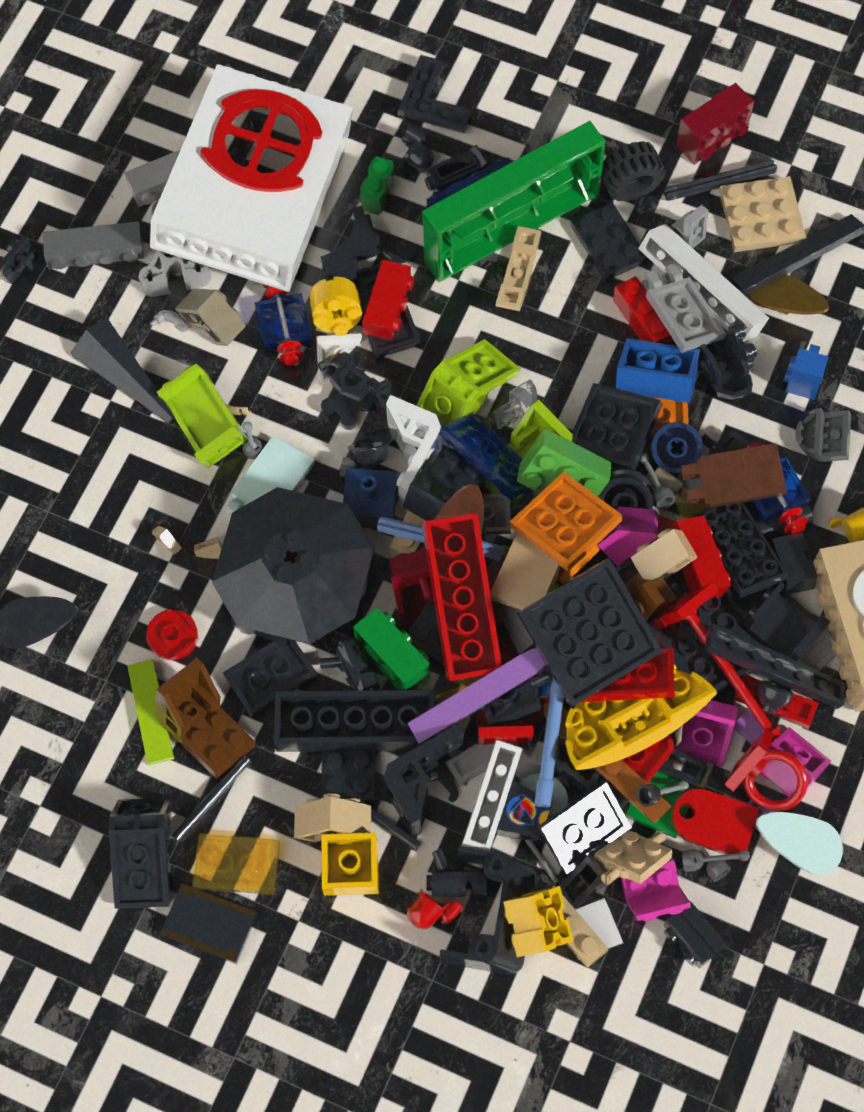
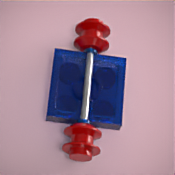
[254,284,312,365]
[746,443,810,534]

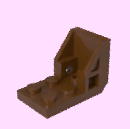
[155,658,256,779]

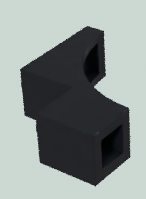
[320,205,380,283]

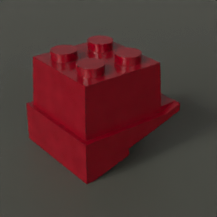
[389,547,434,632]

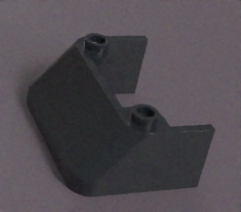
[439,846,537,975]

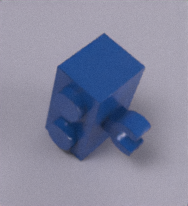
[783,344,829,400]

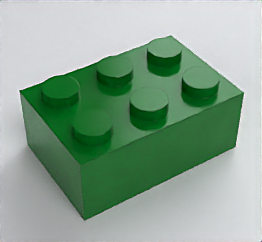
[353,607,430,690]

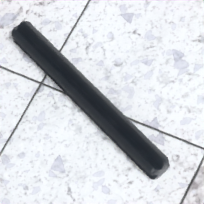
[663,159,777,201]

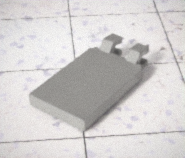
[641,264,726,352]

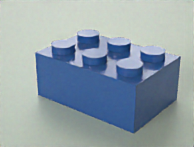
[616,338,700,403]

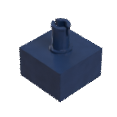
[343,468,398,529]

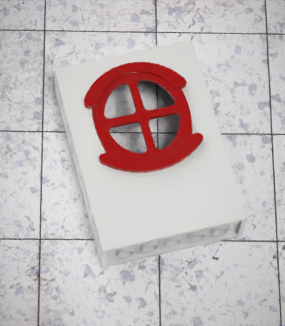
[150,64,353,292]

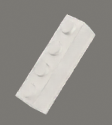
[461,740,522,851]

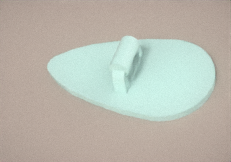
[756,812,843,875]

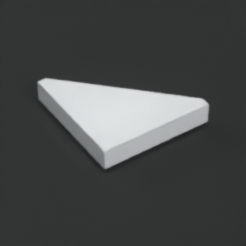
[316,333,362,380]

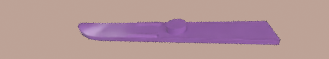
[408,649,546,744]

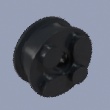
[598,469,653,509]

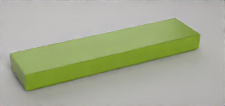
[127,659,174,765]

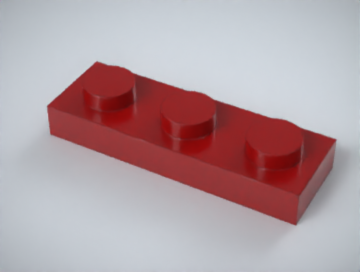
[733,674,818,729]

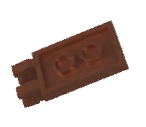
[681,443,787,508]

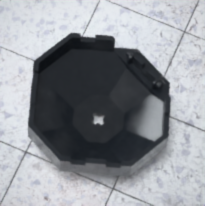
[212,487,376,644]

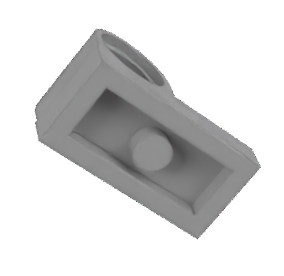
[670,205,708,248]

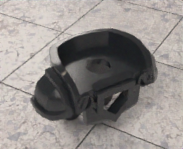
[695,322,757,400]
[318,351,392,430]

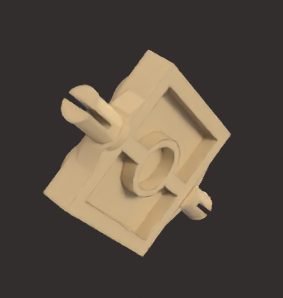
[595,830,672,885]

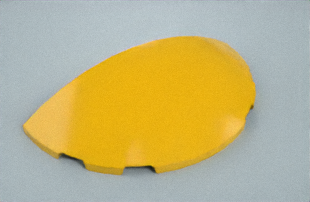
[565,665,717,770]

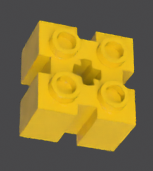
[504,886,573,957]

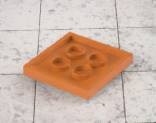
[510,472,622,572]

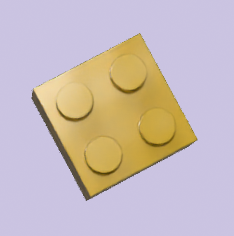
[322,833,379,896]

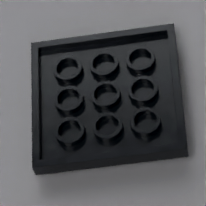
[517,558,663,707]

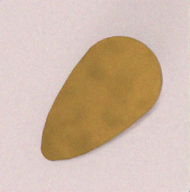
[749,274,829,315]

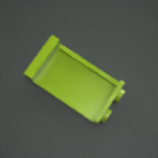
[157,364,248,468]

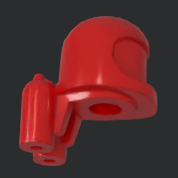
[407,889,464,930]

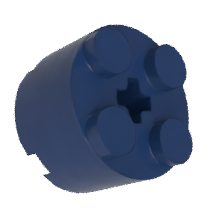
[649,422,702,473]

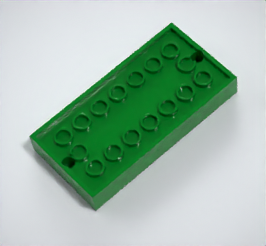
[422,120,606,282]

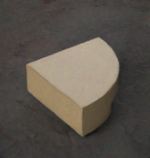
[152,526,182,554]

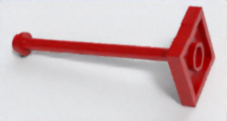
[651,582,782,741]

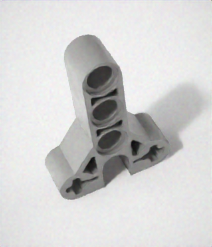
[139,201,211,297]

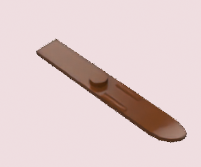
[544,702,671,824]

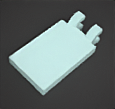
[226,436,315,517]

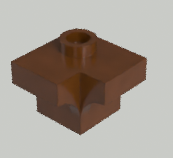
[625,575,676,621]

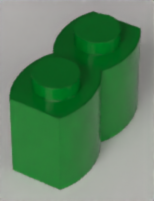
[360,157,394,215]

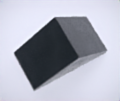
[559,855,606,909]

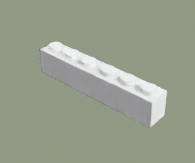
[638,224,769,342]

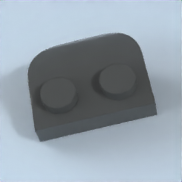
[795,408,851,462]

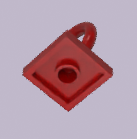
[725,729,808,811]

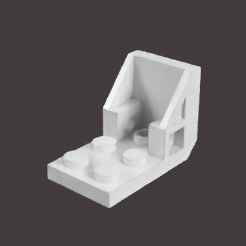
[386,395,442,507]

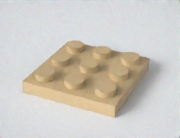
[719,176,806,252]

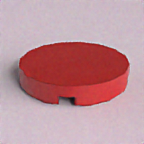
[146,609,198,661]

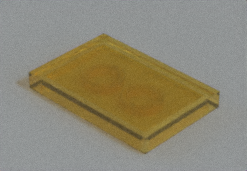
[192,834,280,895]

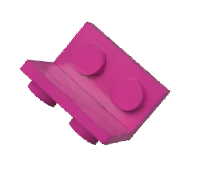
[621,858,691,921]

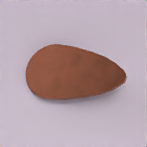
[435,484,484,533]

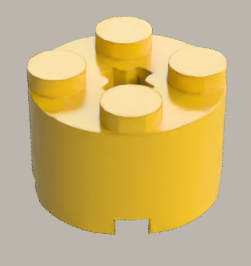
[310,277,362,336]

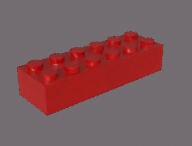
[421,513,502,681]

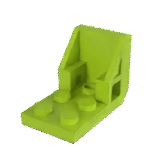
[416,339,521,439]
[479,400,573,507]

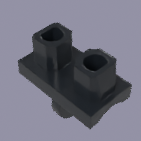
[0,236,38,284]

